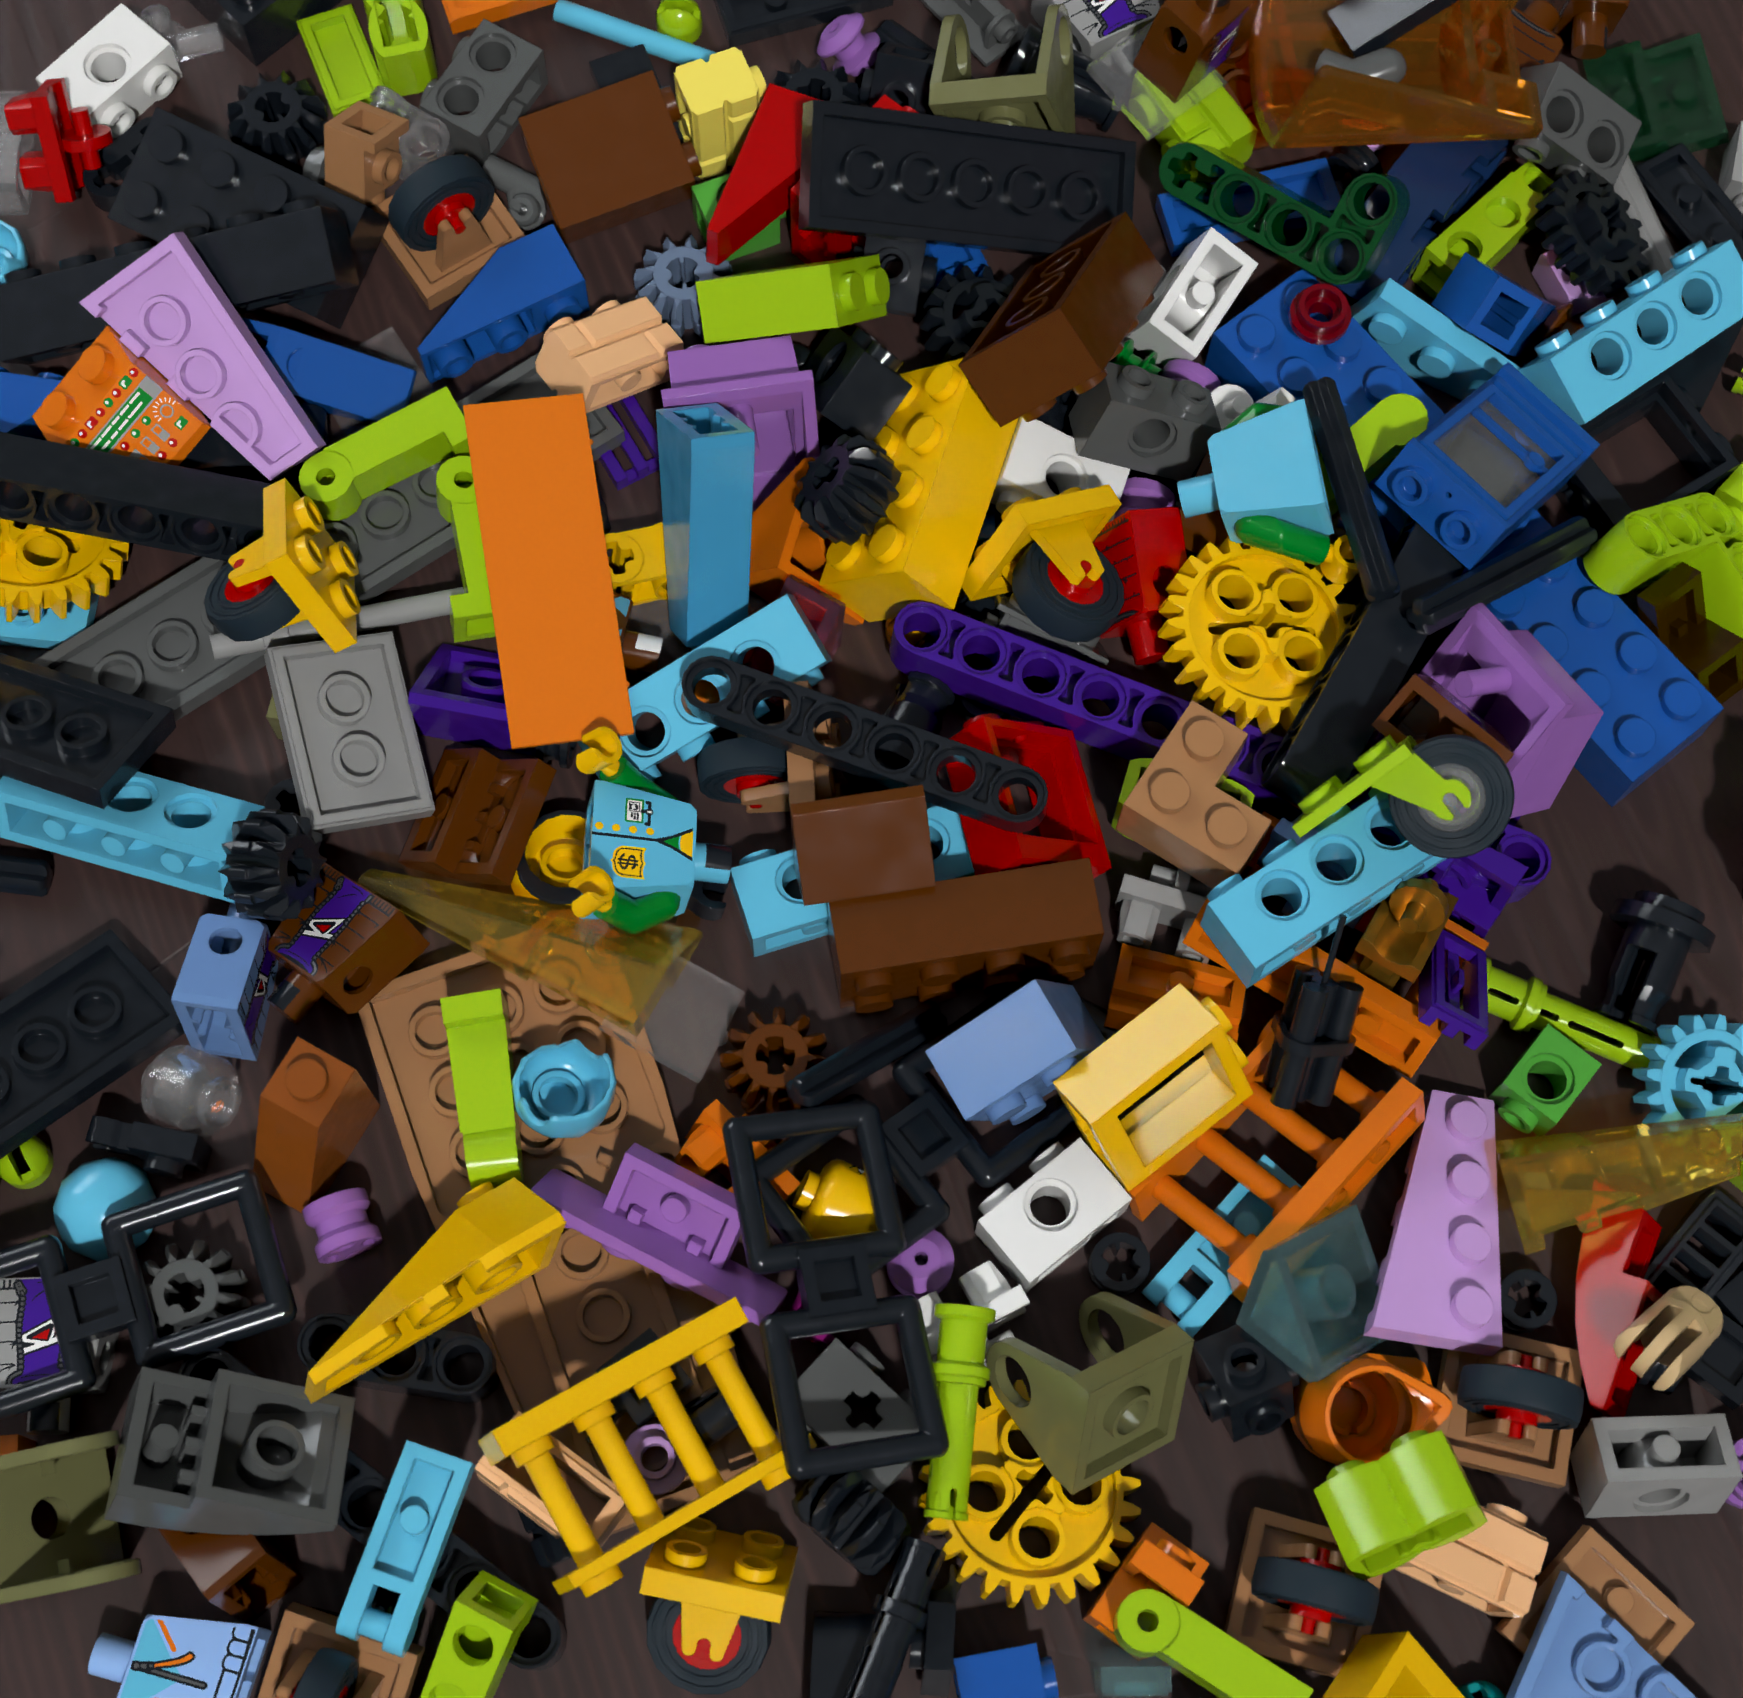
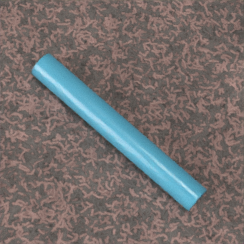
[553,0,717,65]

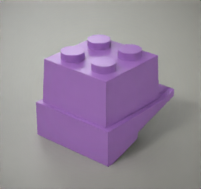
[661,335,820,513]
[1367,603,1604,819]

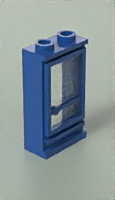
[1374,362,1601,571]

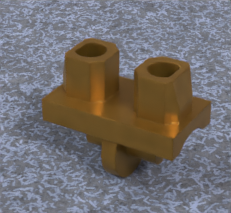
[1355,878,1459,989]

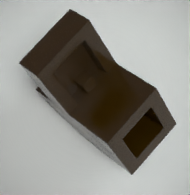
[1637,562,1743,704]

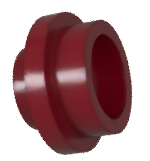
[1289,283,1351,345]

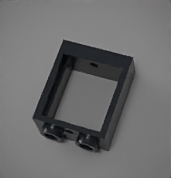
[1541,370,1740,544]

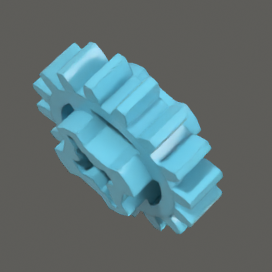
[1632,1014,1743,1156]

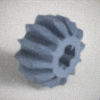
[634,234,733,339]

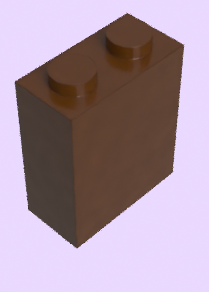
[518,70,702,244]

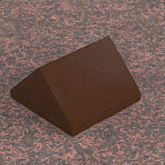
[790,785,936,906]

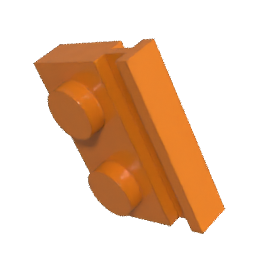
[1104,943,1246,1043]

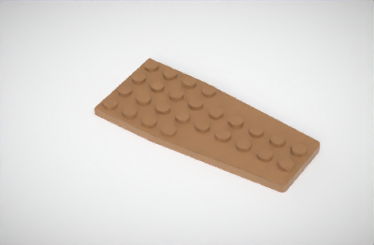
[358,915,758,1535]

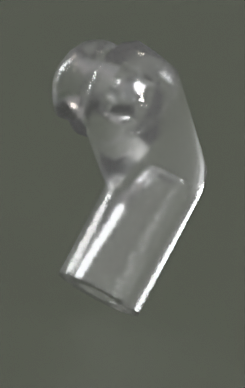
[139,4,226,61]

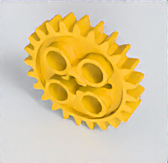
[0,518,129,623]
[1157,536,1356,734]
[917,1380,1141,1610]

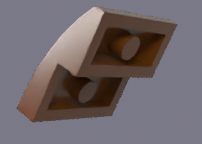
[398,748,557,886]

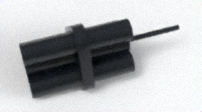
[1262,915,1364,1110]

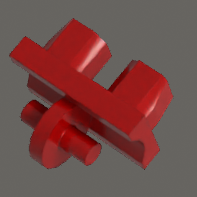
[4,78,114,203]

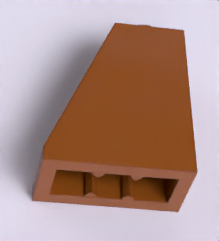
[253,1037,380,1214]

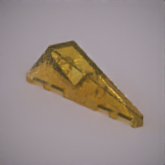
[357,868,703,1037]
[1496,1113,1743,1255]

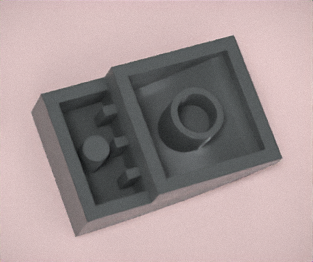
[104,1366,355,1535]

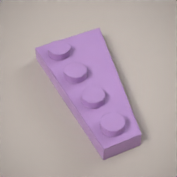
[79,231,326,481]
[1363,1090,1503,1356]

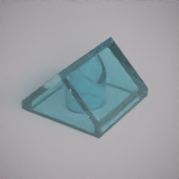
[1236,1204,1387,1382]

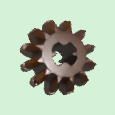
[720,1006,827,1113]

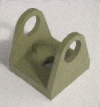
[929,4,1075,134]
[986,1291,1194,1495]
[0,1430,143,1604]

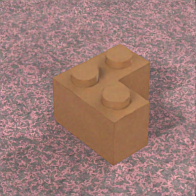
[1116,700,1272,889]

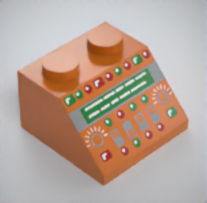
[32,325,211,466]

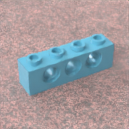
[1518,239,1743,425]
[577,594,832,781]
[0,771,265,904]
[1200,788,1467,988]
[730,802,975,957]

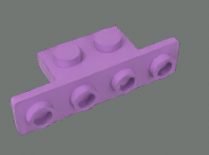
[531,1143,788,1326]

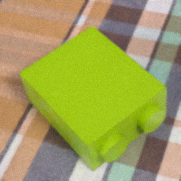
[695,254,890,344]

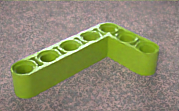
[1583,493,1743,638]

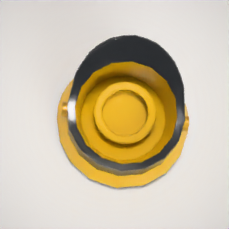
[511,810,586,924]

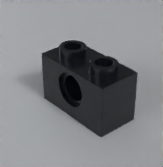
[801,327,913,441]

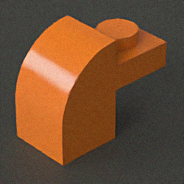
[1082,1522,1210,1661]

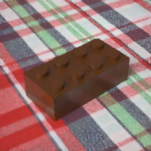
[958,211,1165,427]
[828,858,1104,1013]

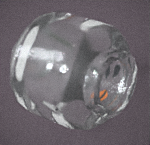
[140,1044,242,1138]

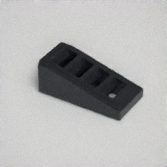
[1644,1188,1743,1299]

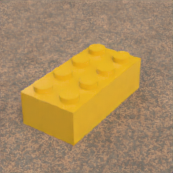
[818,358,1019,622]

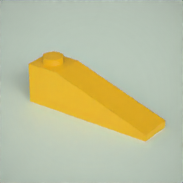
[304,1177,566,1404]

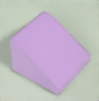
[1532,250,1613,316]

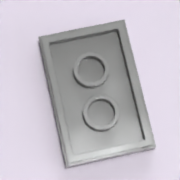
[264,631,435,834]

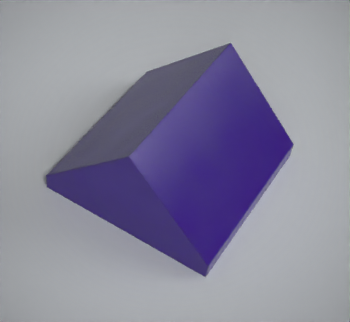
[408,643,536,756]

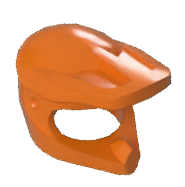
[1290,1353,1453,1465]

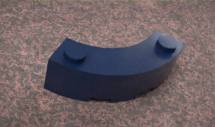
[1331,101,1512,301]

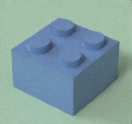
[925,979,1106,1125]

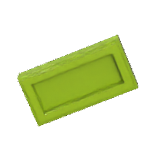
[296,4,391,118]

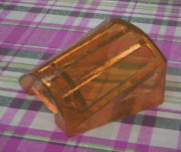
[1249,0,1543,149]

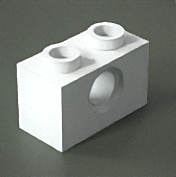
[36,3,183,152]
[1125,227,1259,369]
[990,416,1130,522]
[975,1137,1132,1294]

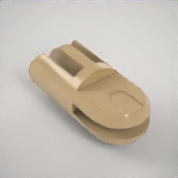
[1613,1286,1724,1391]

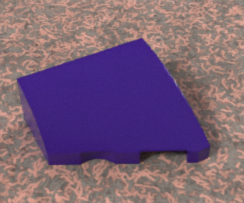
[1391,835,1529,939]

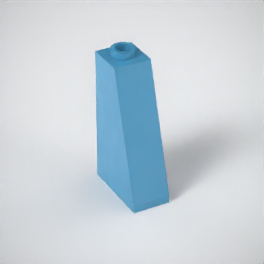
[656,403,755,650]

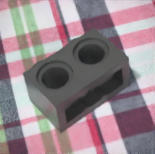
[419,19,548,167]
[1494,61,1642,187]

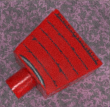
[1093,507,1187,665]

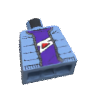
[171,902,279,1061]

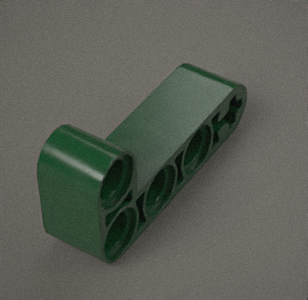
[1159,142,1410,285]

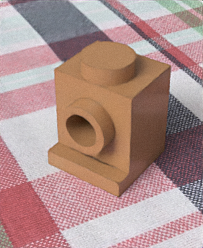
[324,101,409,206]

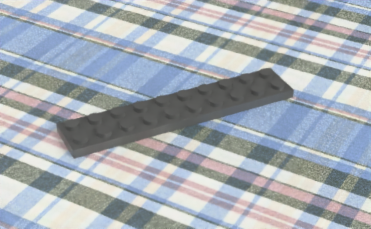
[30,353,626,722]

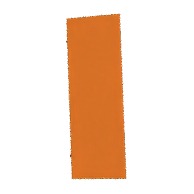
[463,393,634,749]

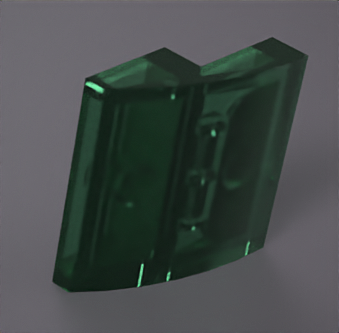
[1582,32,1729,162]

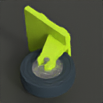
[1292,734,1515,858]

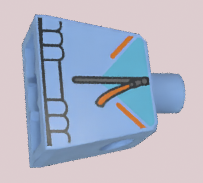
[88,1614,272,1698]

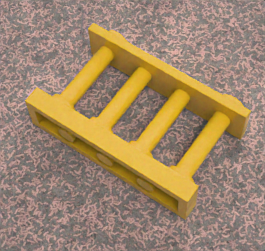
[478,1297,817,1598]

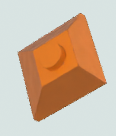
[749,457,864,626]

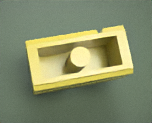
[674,47,767,180]

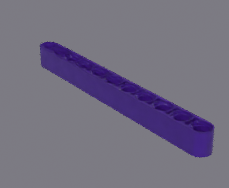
[889,601,1552,904]

